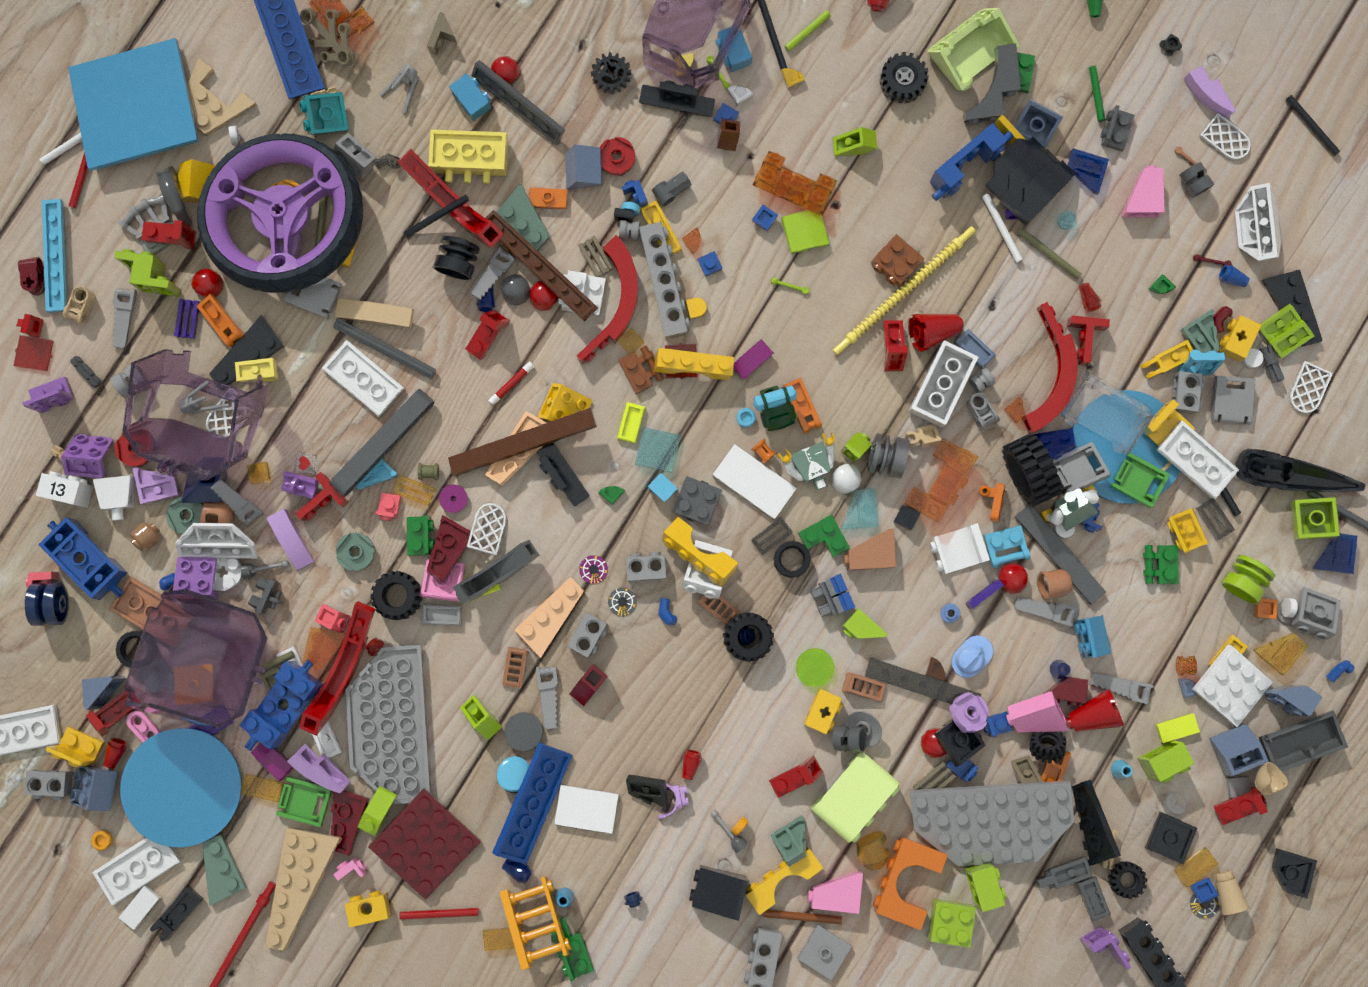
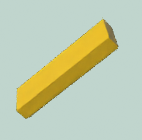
[640,200,682,255]

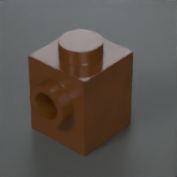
[717,119,740,151]

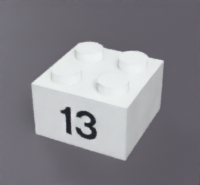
[36,471,94,508]

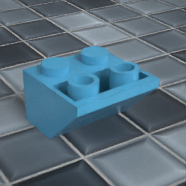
[1074,615,1111,658]

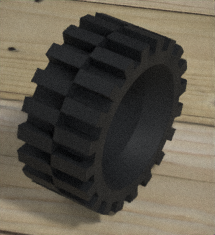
[1002,433,1062,507]

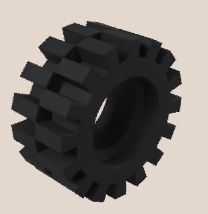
[1029,731,1067,763]
[1108,861,1147,899]

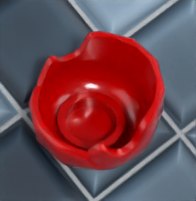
[491,56,520,84]
[191,268,224,297]
[530,281,558,311]
[998,563,1028,594]
[920,728,947,758]

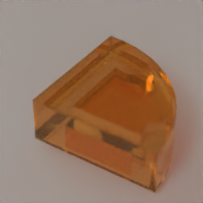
[682,227,701,254]
[1004,397,1024,424]

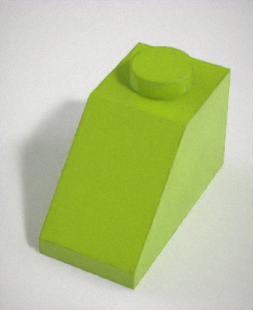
[833,127,877,156]
[841,432,871,463]
[842,608,888,639]
[460,695,502,740]
[358,786,397,836]

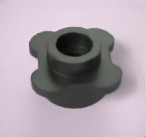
[1159,34,1182,56]

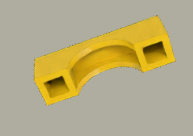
[654,348,734,381]
[662,517,738,587]
[745,847,823,915]

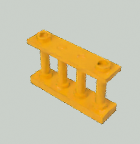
[499,876,571,971]

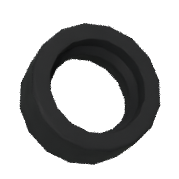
[773,541,811,578]
[115,631,157,668]

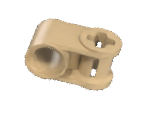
[62,286,96,325]

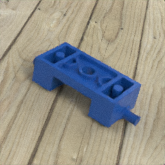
[930,123,1014,201]
[38,517,128,600]
[239,659,323,751]

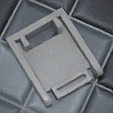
[284,277,342,319]
[1211,376,1256,425]
[1053,442,1111,493]

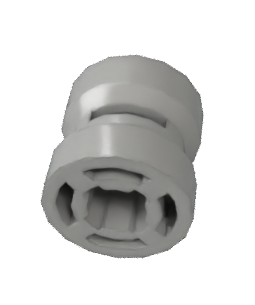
[619,220,640,241]
[969,368,996,393]

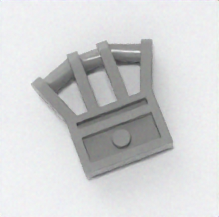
[118,194,174,255]

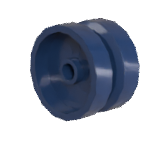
[25,583,69,626]

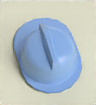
[952,635,993,678]

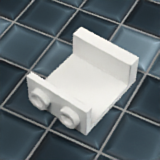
[930,523,990,575]

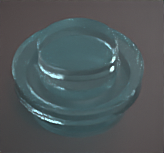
[1057,211,1077,230]

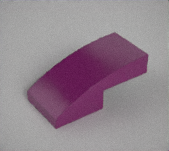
[733,339,774,380]
[251,743,293,781]

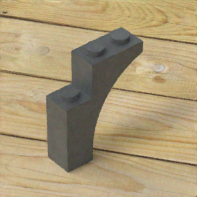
[963,43,1021,124]
[453,540,540,604]

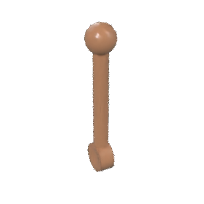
[1175,147,1207,174]

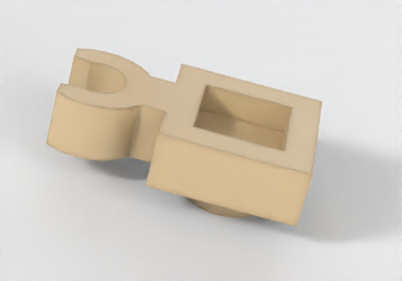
[905,424,941,448]

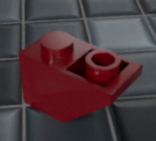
[569,664,608,706]
[1043,677,1088,706]

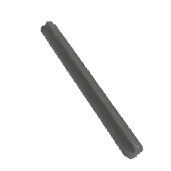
[334,318,436,379]

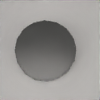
[504,712,543,751]

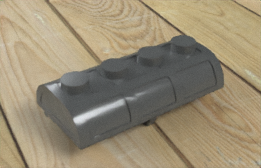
[1259,710,1348,771]

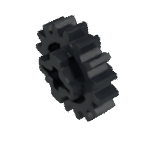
[591,52,631,94]

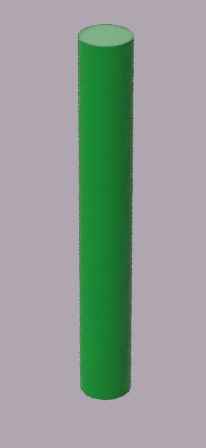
[1089,66,1105,122]

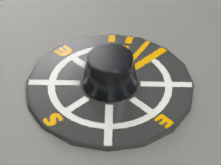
[608,588,637,616]
[1190,893,1219,919]

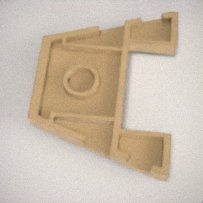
[187,58,256,136]

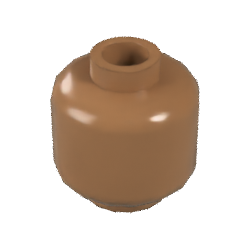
[130,522,160,551]

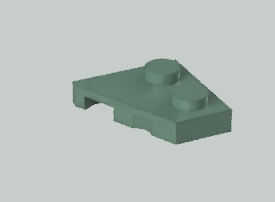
[1180,309,1220,353]
[770,816,806,867]

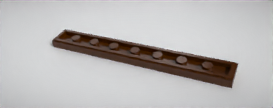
[485,210,598,322]
[448,408,597,477]

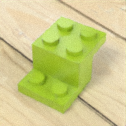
[114,249,181,297]

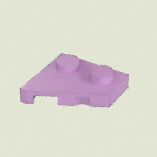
[133,468,180,505]

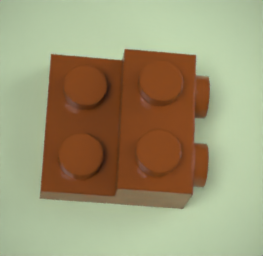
[871,234,925,287]

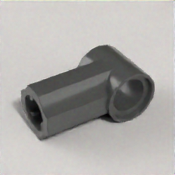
[652,171,692,206]

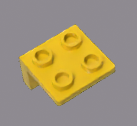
[537,383,592,422]
[1141,399,1195,447]
[46,726,105,768]

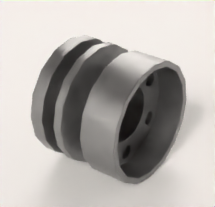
[868,433,910,479]

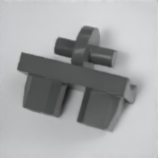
[248,578,284,614]

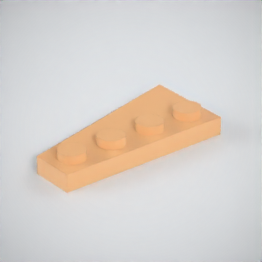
[485,411,546,486]
[515,577,584,658]

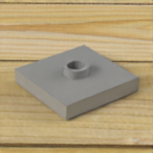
[798,924,852,981]

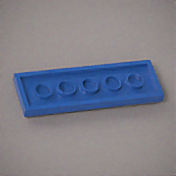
[254,0,325,100]
[492,742,573,864]

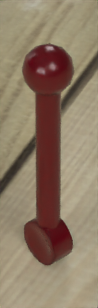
[1193,254,1232,266]

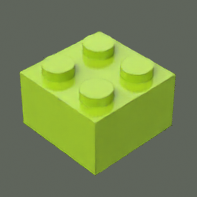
[1291,497,1340,541]
[1137,740,1195,783]
[964,863,1007,912]
[927,898,976,948]

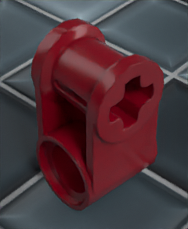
[18,257,45,296]

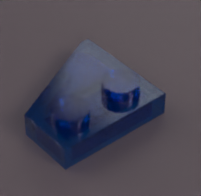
[1067,148,1109,195]
[1034,428,1076,460]
[1313,533,1358,574]

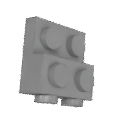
[1292,587,1341,640]

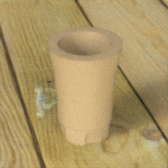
[1213,870,1250,915]

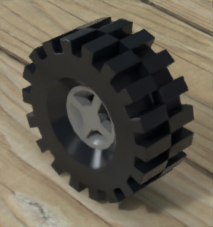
[880,52,929,104]

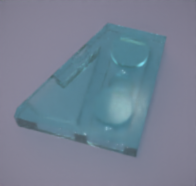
[841,488,879,530]

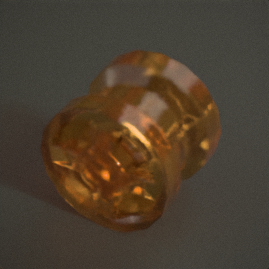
[1176,656,1197,675]

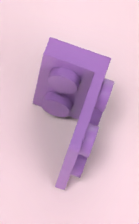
[22,377,74,413]
[61,434,113,478]
[172,557,219,601]
[1080,926,1131,970]

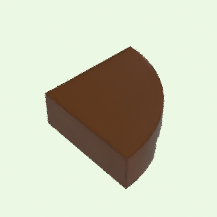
[925,657,945,681]

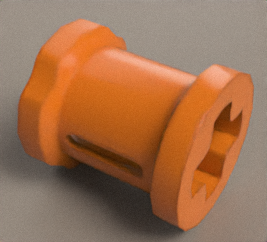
[751,439,776,464]

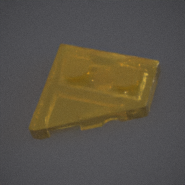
[1253,633,1308,675]

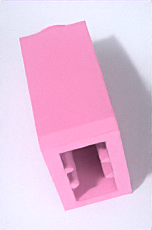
[1121,166,1165,217]
[1006,691,1068,733]
[807,871,863,914]

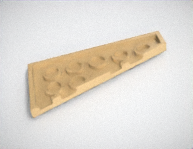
[265,827,343,951]

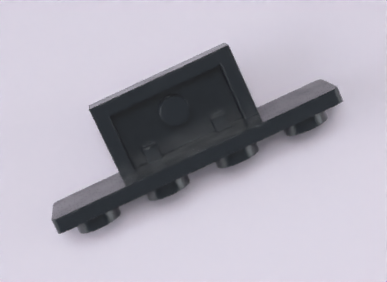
[639,80,715,117]
[537,442,590,506]

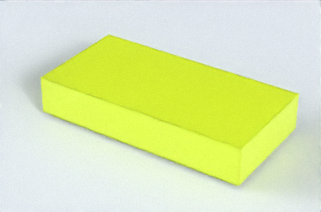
[617,402,645,444]
[1155,713,1200,743]

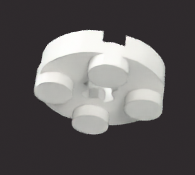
[213,558,243,591]

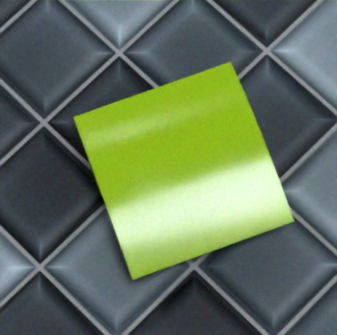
[781,208,829,254]
[1260,304,1314,359]

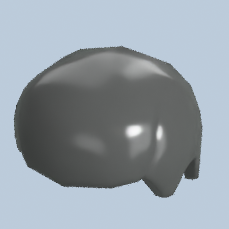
[501,274,530,305]

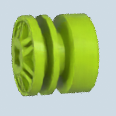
[1221,555,1276,605]

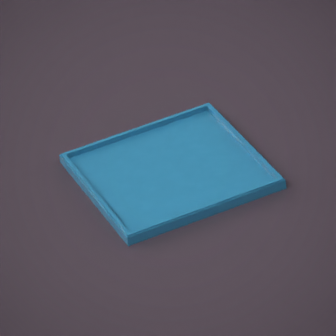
[68,38,199,171]

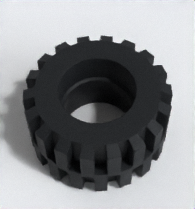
[370,571,423,620]
[723,612,774,662]

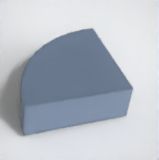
[1178,678,1198,698]

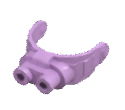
[658,783,689,819]

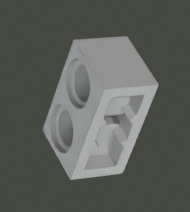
[334,133,377,180]
[1171,371,1204,414]
[626,552,666,582]
[567,612,609,658]
[24,770,73,800]

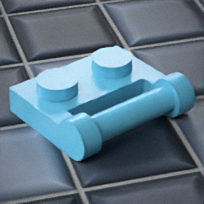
[1178,350,1225,375]
[983,525,1031,568]

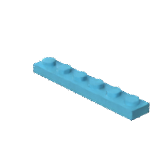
[42,199,67,313]

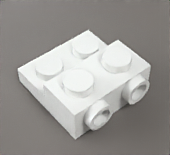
[559,270,606,316]

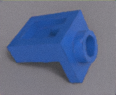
[622,180,648,208]
[1080,503,1102,533]
[983,711,1013,737]
[946,759,978,782]

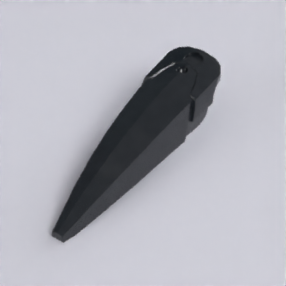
[1236,448,1366,492]

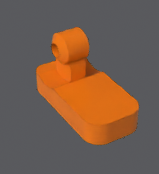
[980,483,1006,523]

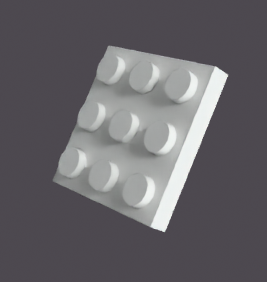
[1192,645,1273,727]

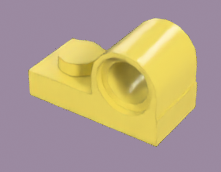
[235,358,278,382]

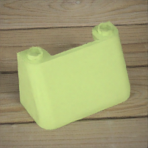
[927,8,1020,91]

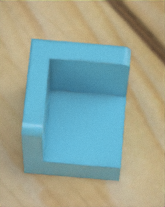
[648,473,678,502]

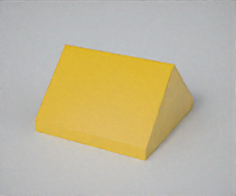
[177,159,216,202]

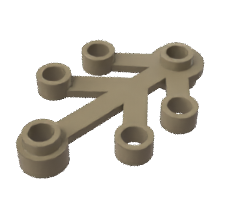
[300,8,355,66]

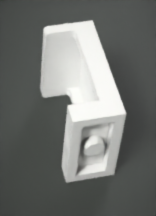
[682,540,733,599]

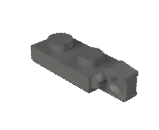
[1035,856,1093,889]

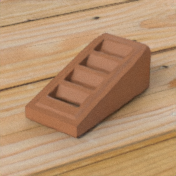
[698,595,740,625]
[502,647,529,689]
[842,672,886,702]

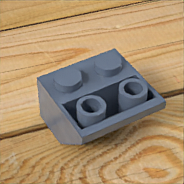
[1264,685,1322,717]
[1209,724,1269,776]
[70,765,118,811]

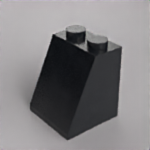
[689,865,748,921]

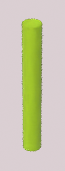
[784,10,831,52]

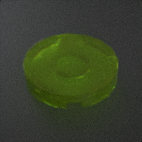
[795,648,835,687]

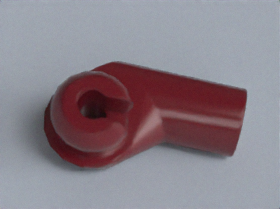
[1213,306,1233,333]

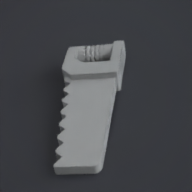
[471,246,516,300]
[112,288,137,349]
[211,480,264,526]
[1014,597,1077,628]
[536,666,558,729]
[1090,673,1154,704]

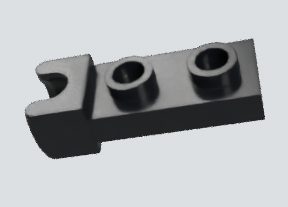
[150,886,204,942]

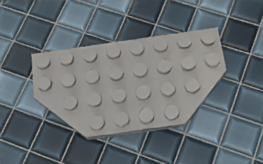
[345,645,431,804]
[910,781,1074,866]

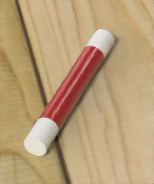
[488,361,534,406]

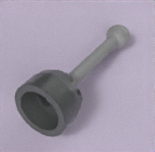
[241,560,289,580]
[711,810,748,853]

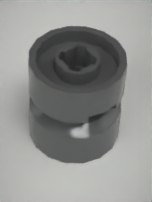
[1179,162,1215,198]
[832,726,867,753]

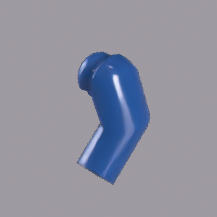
[159,573,175,591]
[658,598,677,626]
[1326,660,1354,683]

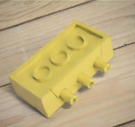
[428,130,509,184]

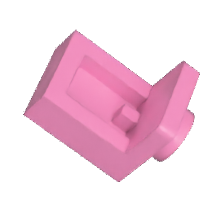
[333,858,367,881]

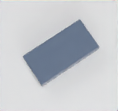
[955,329,996,369]

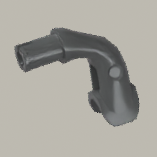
[156,166,192,226]

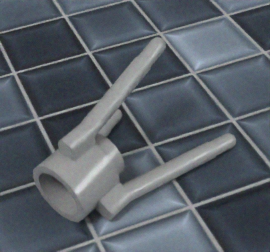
[380,64,419,114]
[179,381,230,414]

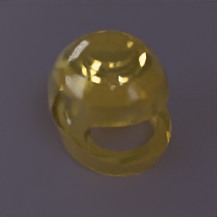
[857,831,890,870]

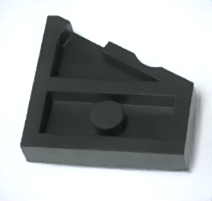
[626,775,670,813]

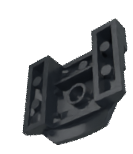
[985,137,1076,226]

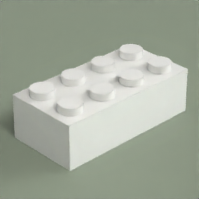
[908,340,978,428]

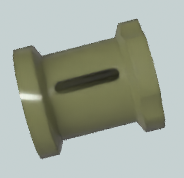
[417,463,439,480]

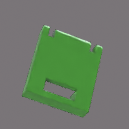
[1110,453,1170,509]
[276,776,332,827]

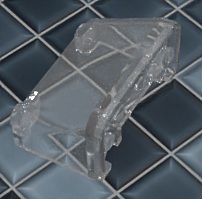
[1061,371,1154,455]

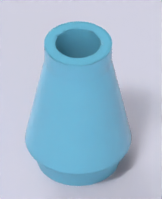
[1111,760,1133,779]

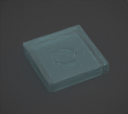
[635,427,681,473]

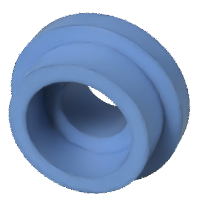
[940,604,960,623]

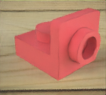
[375,493,401,521]
[26,572,59,588]
[315,604,350,633]

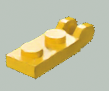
[1140,340,1193,379]

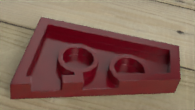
[427,515,474,583]
[331,789,370,856]

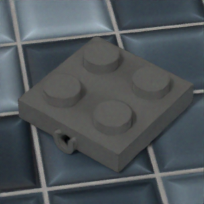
[672,476,722,526]

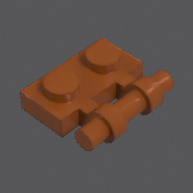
[618,346,664,394]

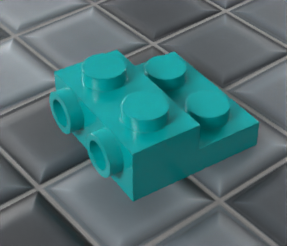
[300,92,349,136]

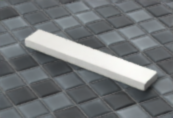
[276,646,343,758]

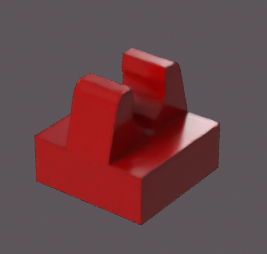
[16,314,44,338]

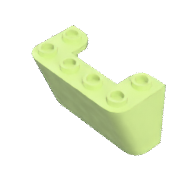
[810,752,900,843]

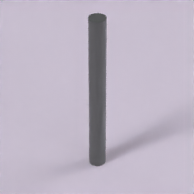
[1307,491,1368,530]

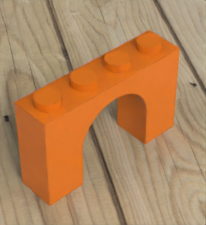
[873,836,948,930]

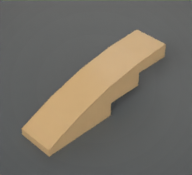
[335,299,414,328]

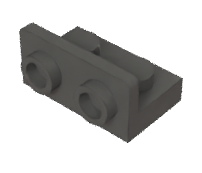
[1100,105,1135,151]

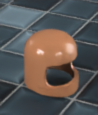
[200,501,234,524]
[1037,569,1073,600]

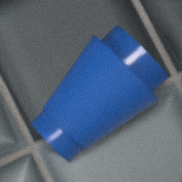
[1219,265,1250,288]

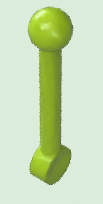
[707,56,730,89]
[771,277,809,295]

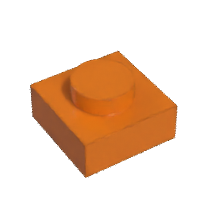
[1255,598,1278,619]

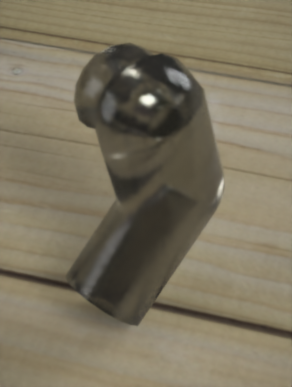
[375,154,401,169]

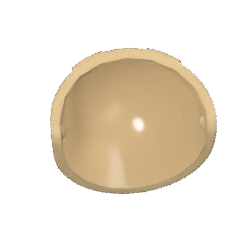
[1255,762,1289,795]

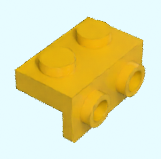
[1167,507,1209,553]

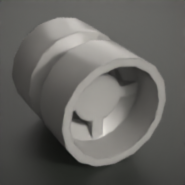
[110,363,148,398]

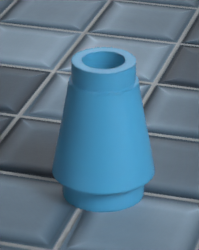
[555,888,574,908]

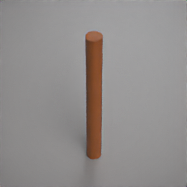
[763,909,842,924]

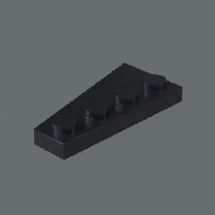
[1262,269,1323,347]
[209,315,284,390]
[1072,780,1121,866]

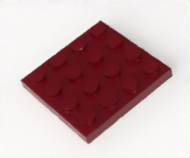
[368,788,481,900]

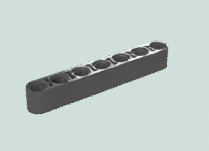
[329,389,435,497]

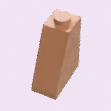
[844,528,896,571]

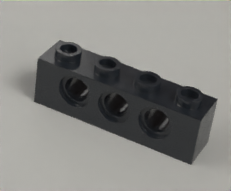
[1118,917,1186,987]

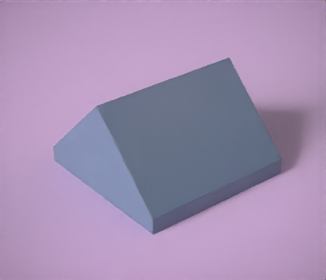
[1014,99,1064,148]
[565,145,603,190]
[82,676,126,710]

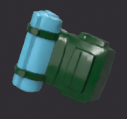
[753,385,797,431]

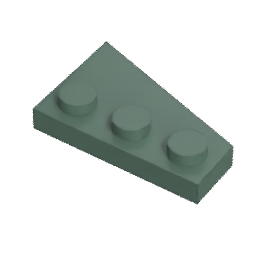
[497,184,551,251]
[202,834,247,906]

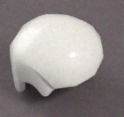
[831,464,862,494]

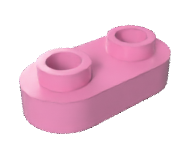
[127,711,161,743]

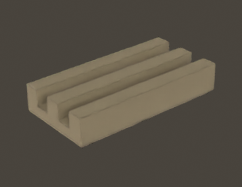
[578,236,613,277]
[913,761,956,790]

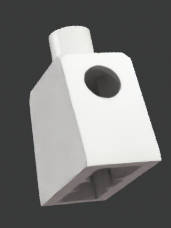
[93,475,136,521]

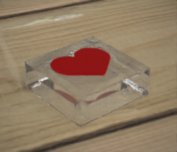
[295,453,317,474]

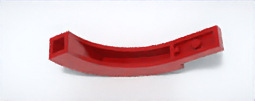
[397,149,504,248]
[577,235,638,364]
[1021,302,1078,434]
[299,601,375,736]

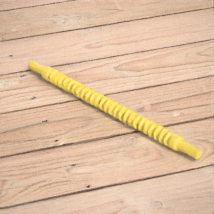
[833,226,976,355]

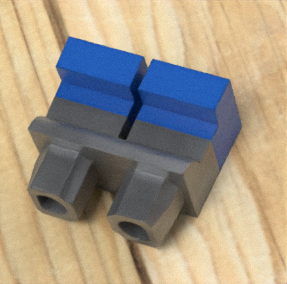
[810,573,855,617]

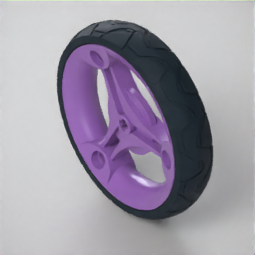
[197,133,363,293]

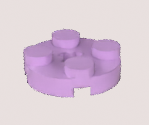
[949,692,989,733]

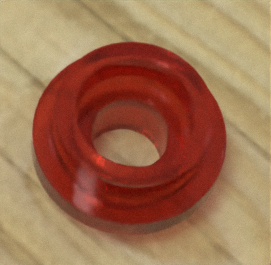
[366,638,384,656]

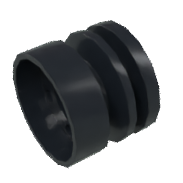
[433,236,480,280]

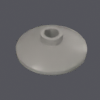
[844,711,882,748]

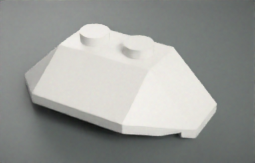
[1235,183,1281,261]
[175,523,258,559]

